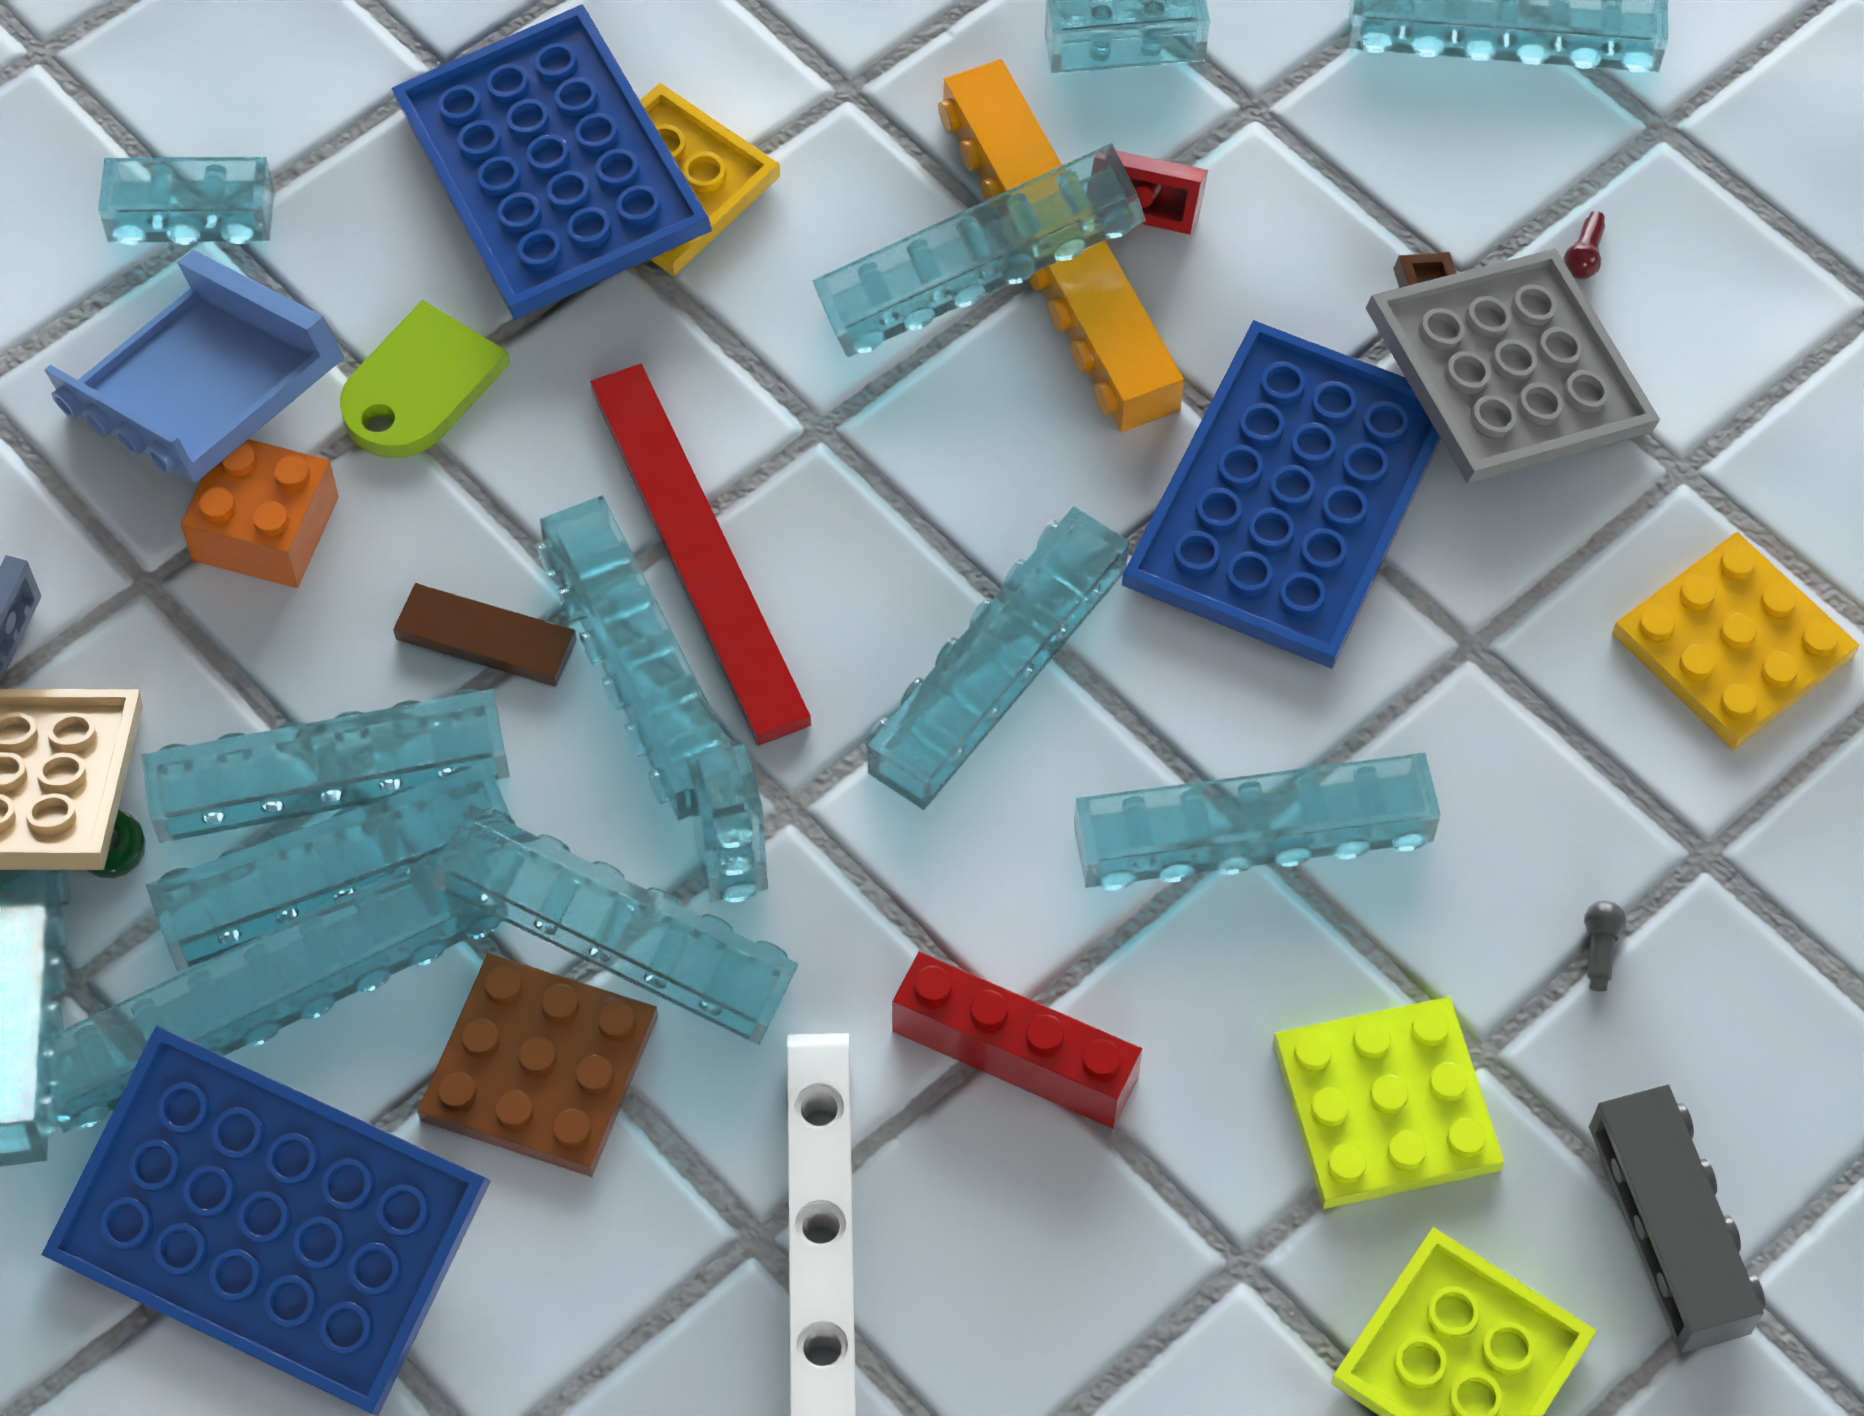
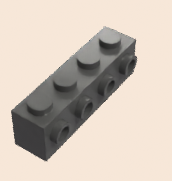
[1589,1084,1765,1354]

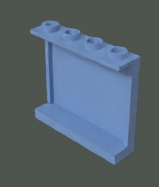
[45,249,344,484]

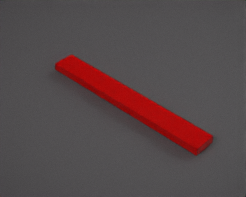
[590,363,811,746]

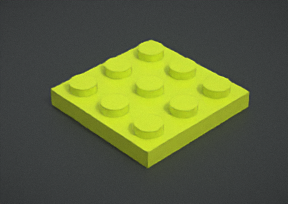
[1273,996,1504,1209]
[1330,1227,1597,1416]

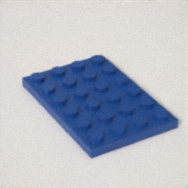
[392,4,712,320]
[1122,320,1441,669]
[41,1025,491,1416]

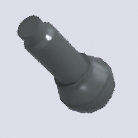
[1584,900,1626,991]

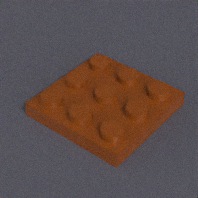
[417,953,658,1177]

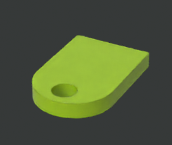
[340,299,510,458]

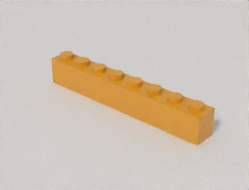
[938,59,1184,432]

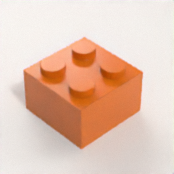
[181,439,339,588]

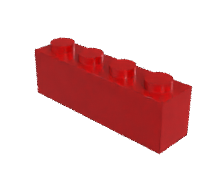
[892,951,1143,1129]

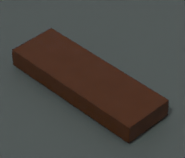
[393,583,577,687]

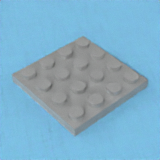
[1365,248,1660,484]

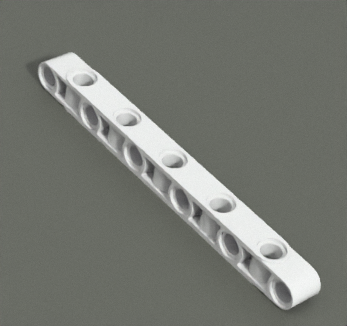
[787,1033,856,1416]

